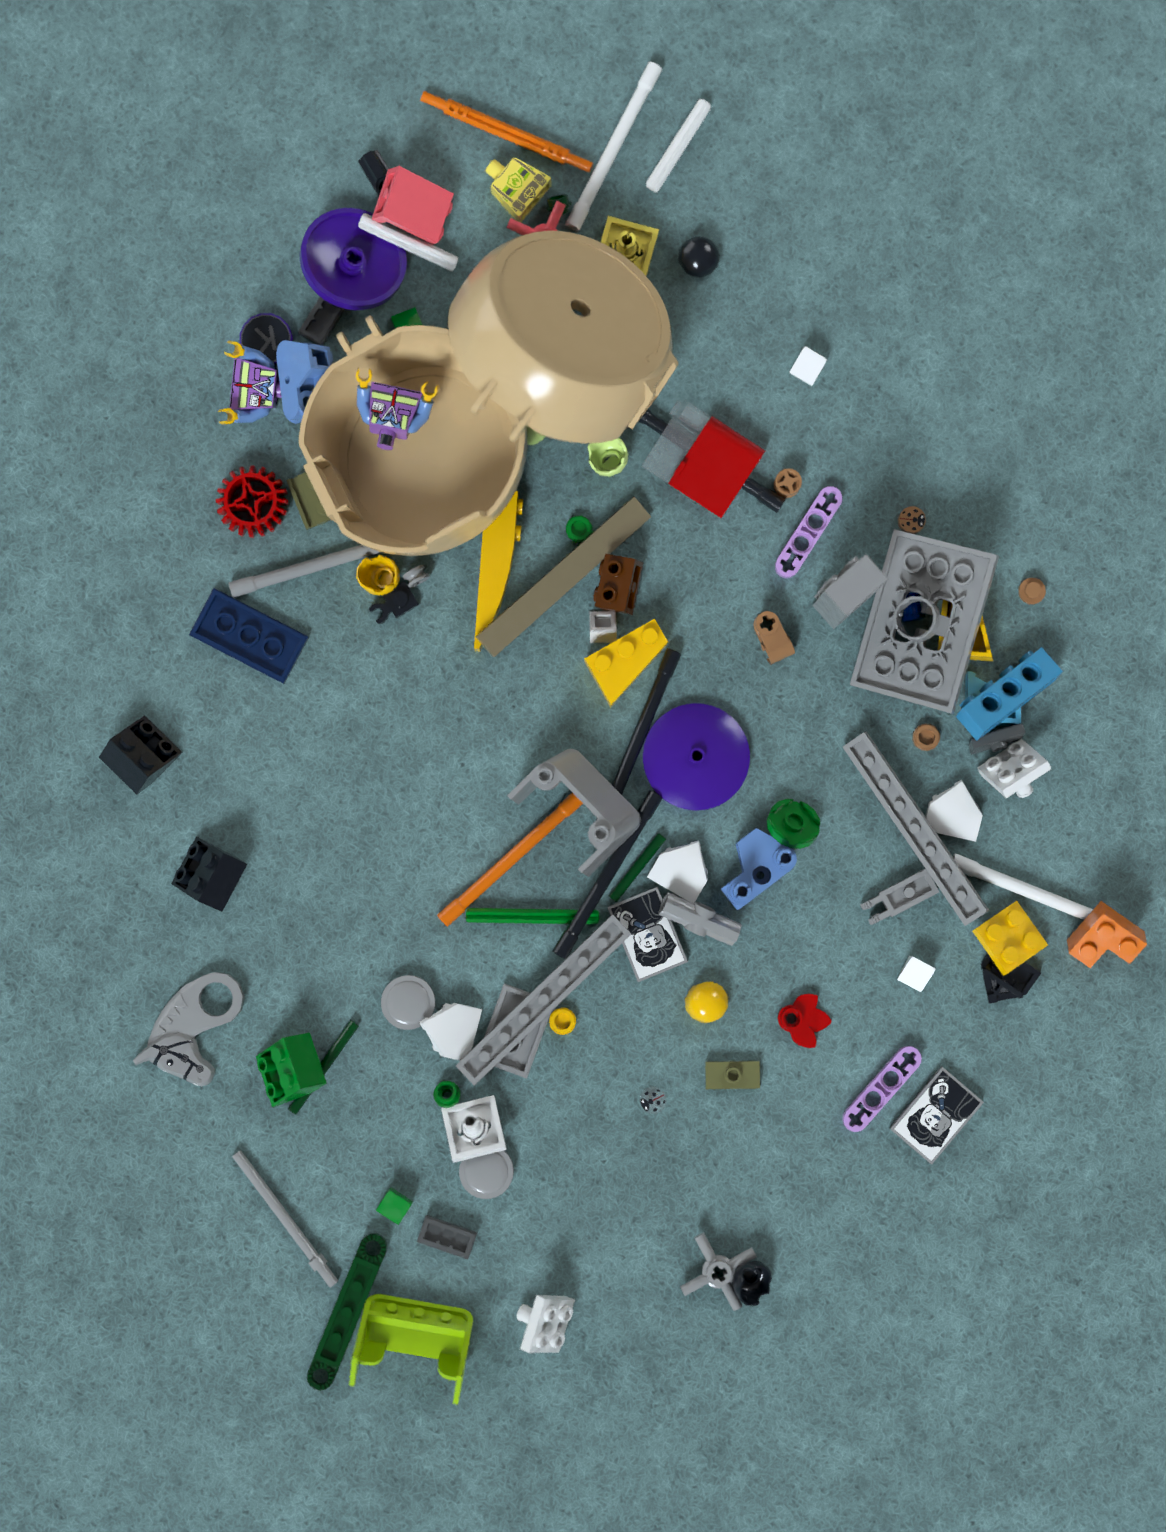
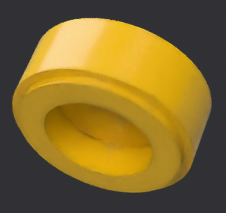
[549,1007,576,1035]

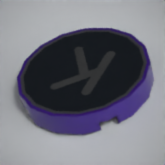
[240,313,293,365]

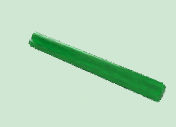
[466,908,599,924]

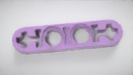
[775,486,842,578]
[842,1046,922,1132]

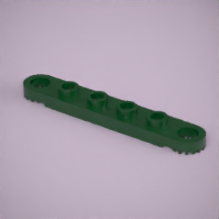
[307,1233,387,1391]

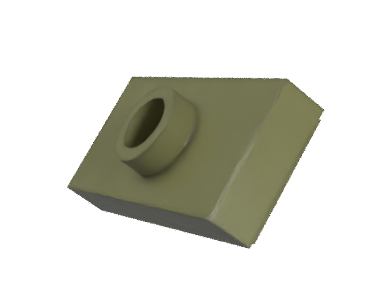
[705,1061,760,1089]

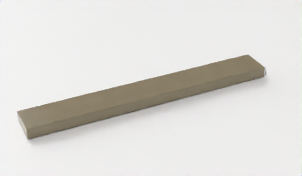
[475,496,651,657]

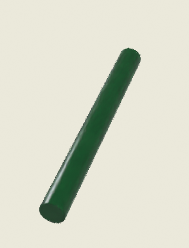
[288,1020,359,1115]

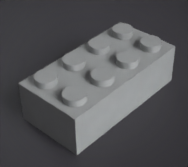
[813,555,888,629]

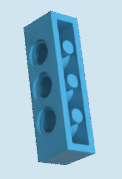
[956,647,1063,741]

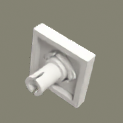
[977,739,1051,798]
[441,1095,507,1163]
[517,1295,575,1353]

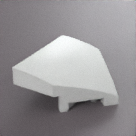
[925,779,982,842]
[647,841,708,903]
[419,1003,482,1061]

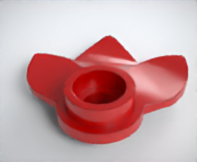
[777,994,832,1048]

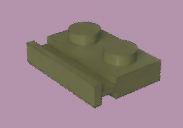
[286,472,332,530]

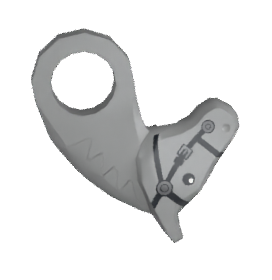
[133,972,244,1087]

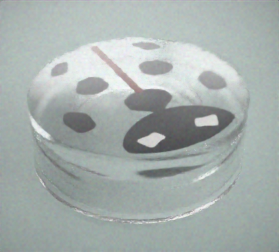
[639,1086,667,1114]

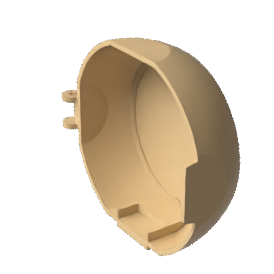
[299,315,527,556]

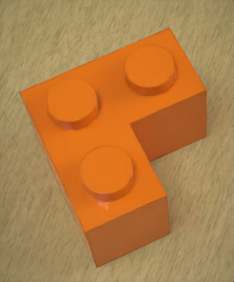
[1067,901,1147,968]

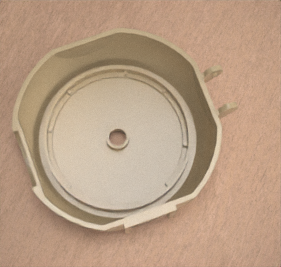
[448,231,678,443]

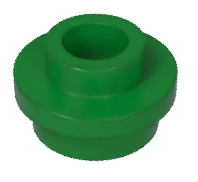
[433,1081,461,1108]

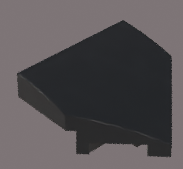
[981,953,1041,1004]

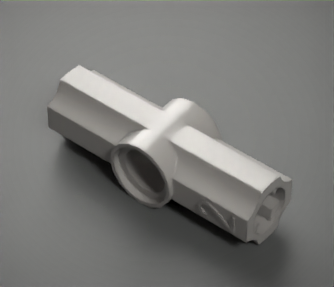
[658,892,742,946]

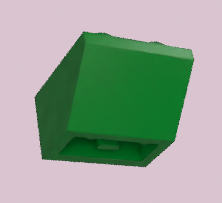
[256,1033,327,1107]

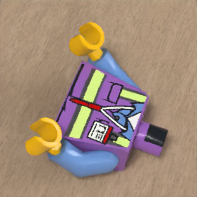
[218,340,281,425]
[356,368,440,450]

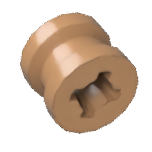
[774,468,802,498]

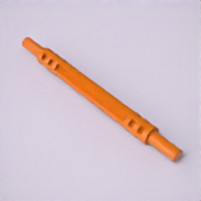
[420,91,593,173]

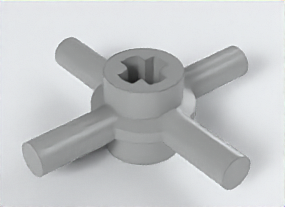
[680,1232,757,1311]

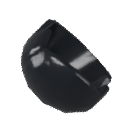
[678,236,720,278]
[732,1261,772,1306]

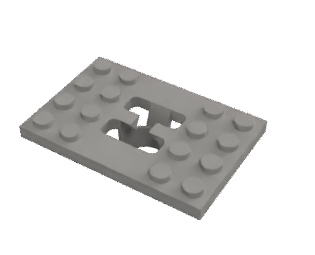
[850,529,999,714]

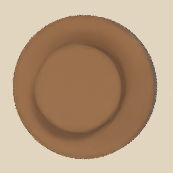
[1018,578,1046,605]

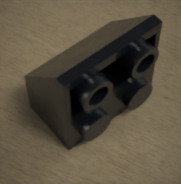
[99,715,182,795]
[171,836,247,912]

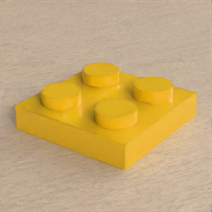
[972,901,1048,976]

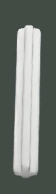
[646,99,711,192]
[358,213,458,271]

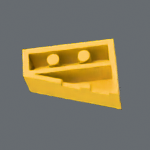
[584,619,668,707]

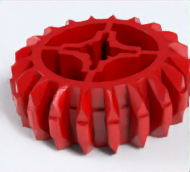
[216,465,289,538]

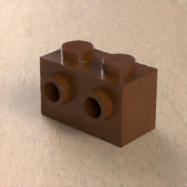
[593,554,643,615]

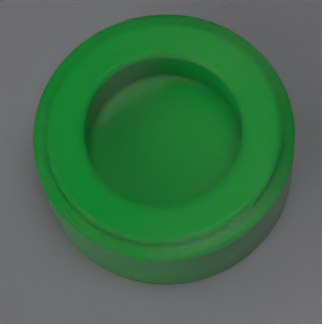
[566,515,592,543]

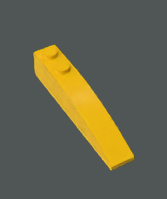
[474,491,523,652]

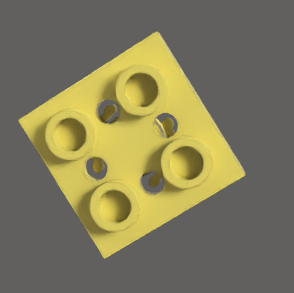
[601,216,659,276]

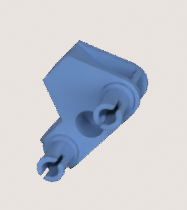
[276,340,333,424]
[721,828,797,910]

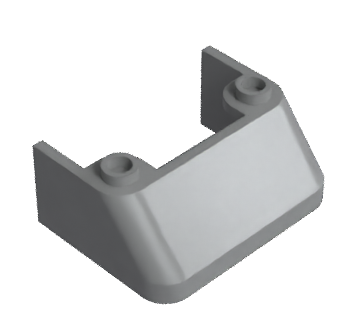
[507,749,641,877]

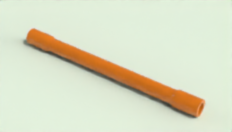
[437,792,583,927]

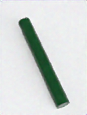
[609,833,666,903]

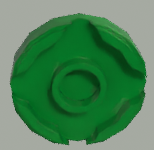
[767,799,820,849]

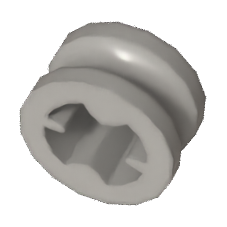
[403,565,430,588]

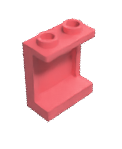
[372,166,454,244]

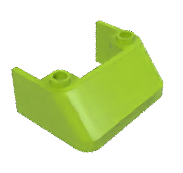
[349,1294,473,1405]

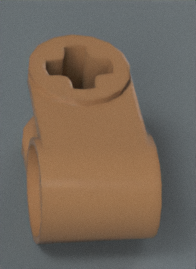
[753,611,795,665]

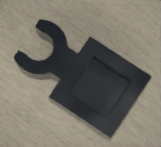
[369,582,419,624]

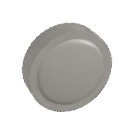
[381,975,436,1030]
[459,1144,514,1199]

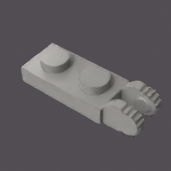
[860,868,939,925]

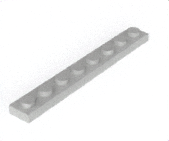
[843,731,989,926]
[456,914,631,1086]

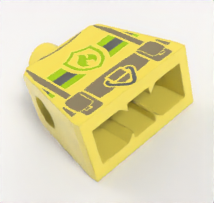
[485,158,551,222]

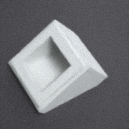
[789,346,827,386]
[589,611,617,643]
[897,956,935,992]

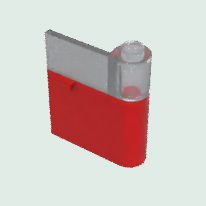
[642,399,766,518]

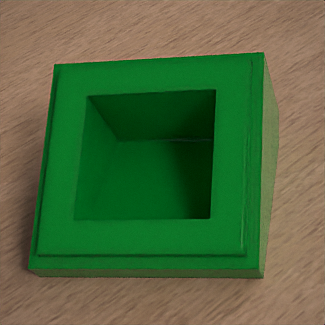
[391,307,423,329]
[376,1187,413,1225]

